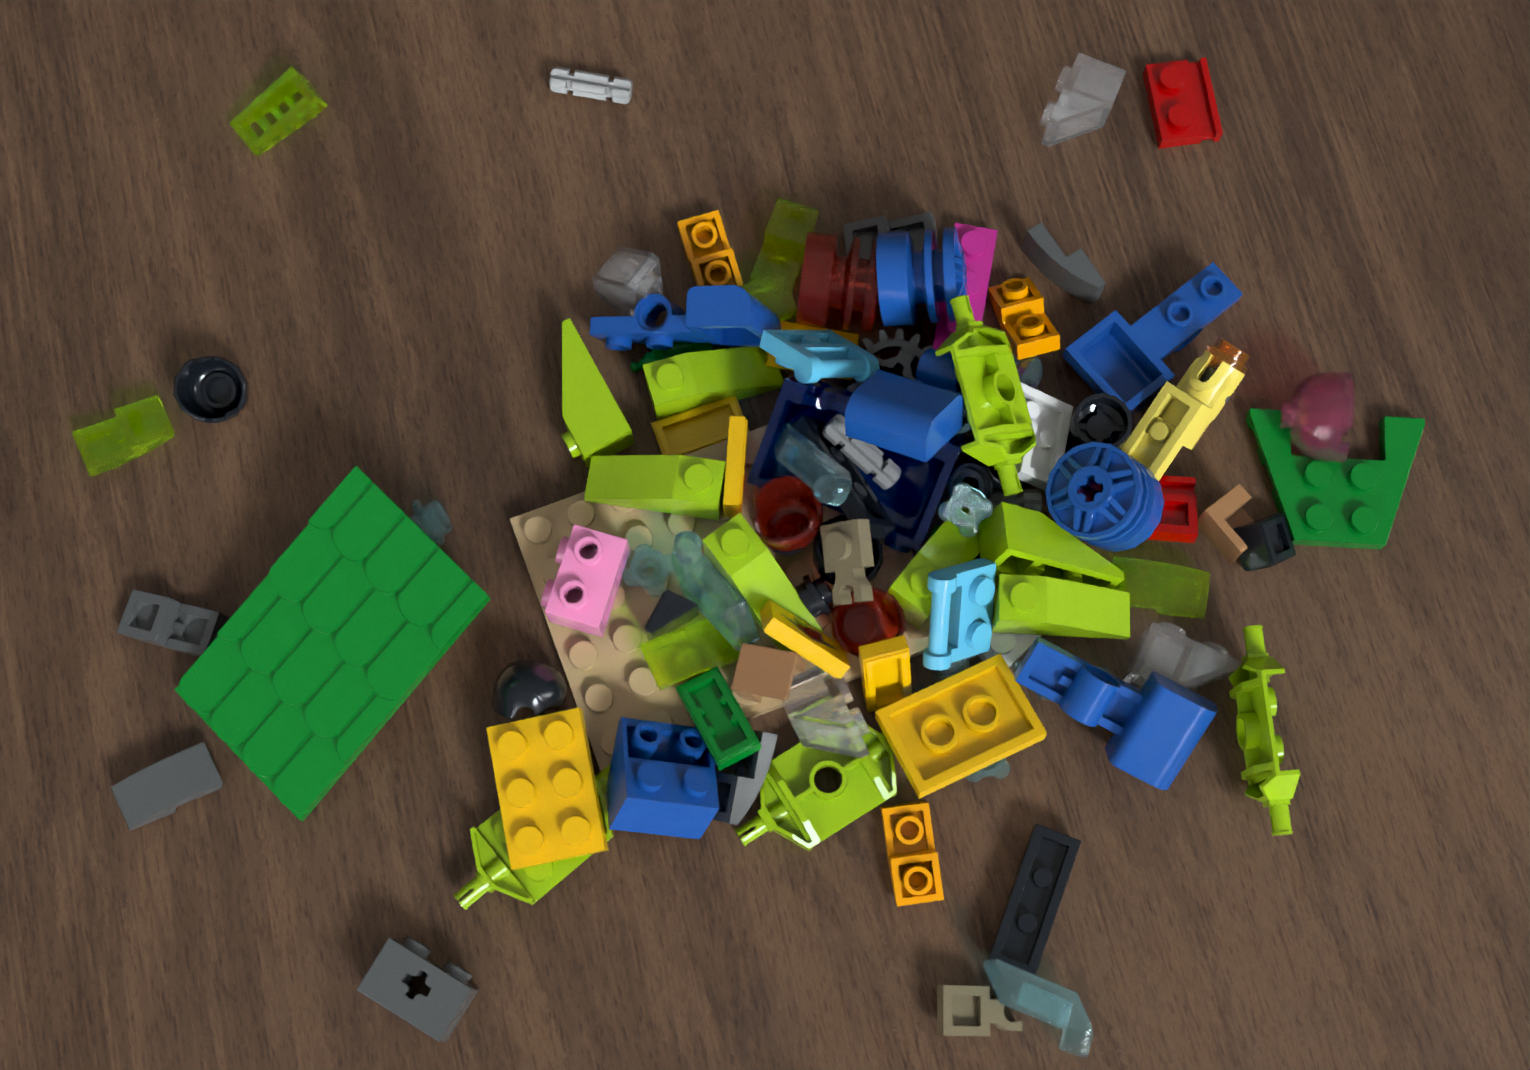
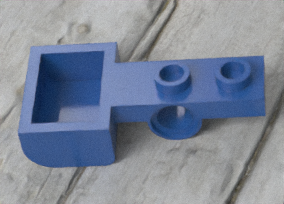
[1062,262,1243,416]
[589,285,781,351]
[845,348,964,462]
[1014,636,1218,790]

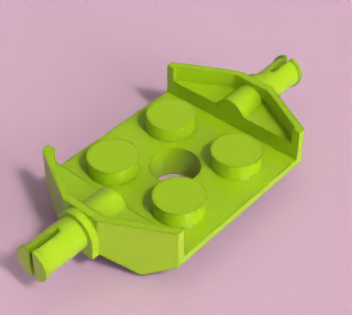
[935,295,1037,497]
[1228,625,1300,836]
[734,714,897,851]
[453,763,614,910]

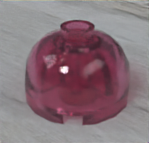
[1280,371,1354,463]

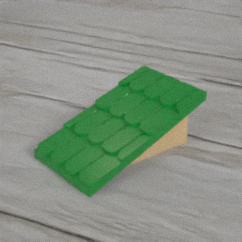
[175,466,491,822]

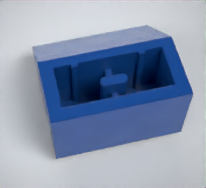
[606,717,719,839]

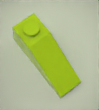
[561,318,635,468]
[642,347,785,421]
[584,455,726,521]
[977,502,1125,589]
[883,506,988,630]
[702,513,824,652]
[992,574,1130,639]

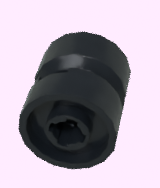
[1065,393,1133,452]

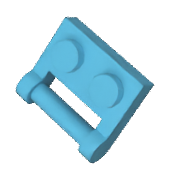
[759,330,880,384]
[922,558,997,670]

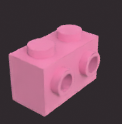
[541,524,631,638]

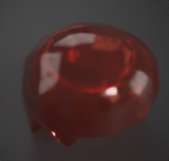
[752,475,824,552]
[830,587,906,658]

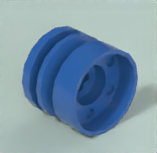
[876,227,967,327]
[1045,442,1164,552]

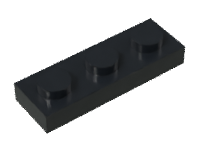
[790,416,896,539]
[986,823,1081,979]

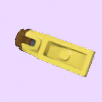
[1121,337,1250,481]

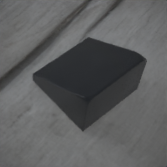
[1233,512,1296,571]
[645,589,699,643]

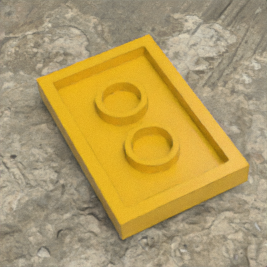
[875,653,1047,799]
[486,707,608,870]

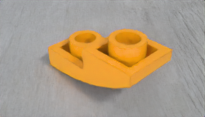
[677,210,745,290]
[988,277,1061,360]
[880,800,944,907]

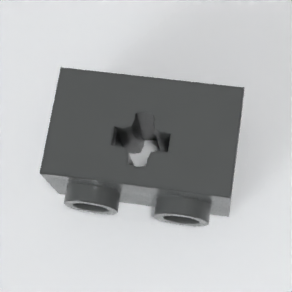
[356,935,478,1042]

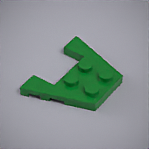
[1246,408,1425,550]

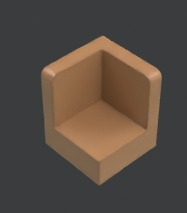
[1198,484,1254,564]
[731,643,806,703]

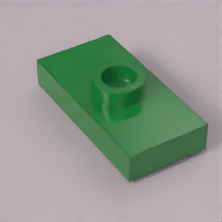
[675,666,762,771]

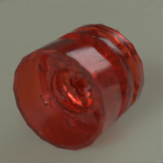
[796,231,880,333]

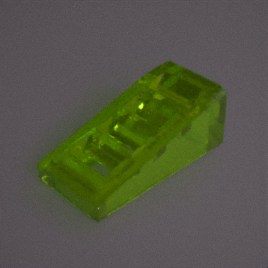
[229,66,328,156]

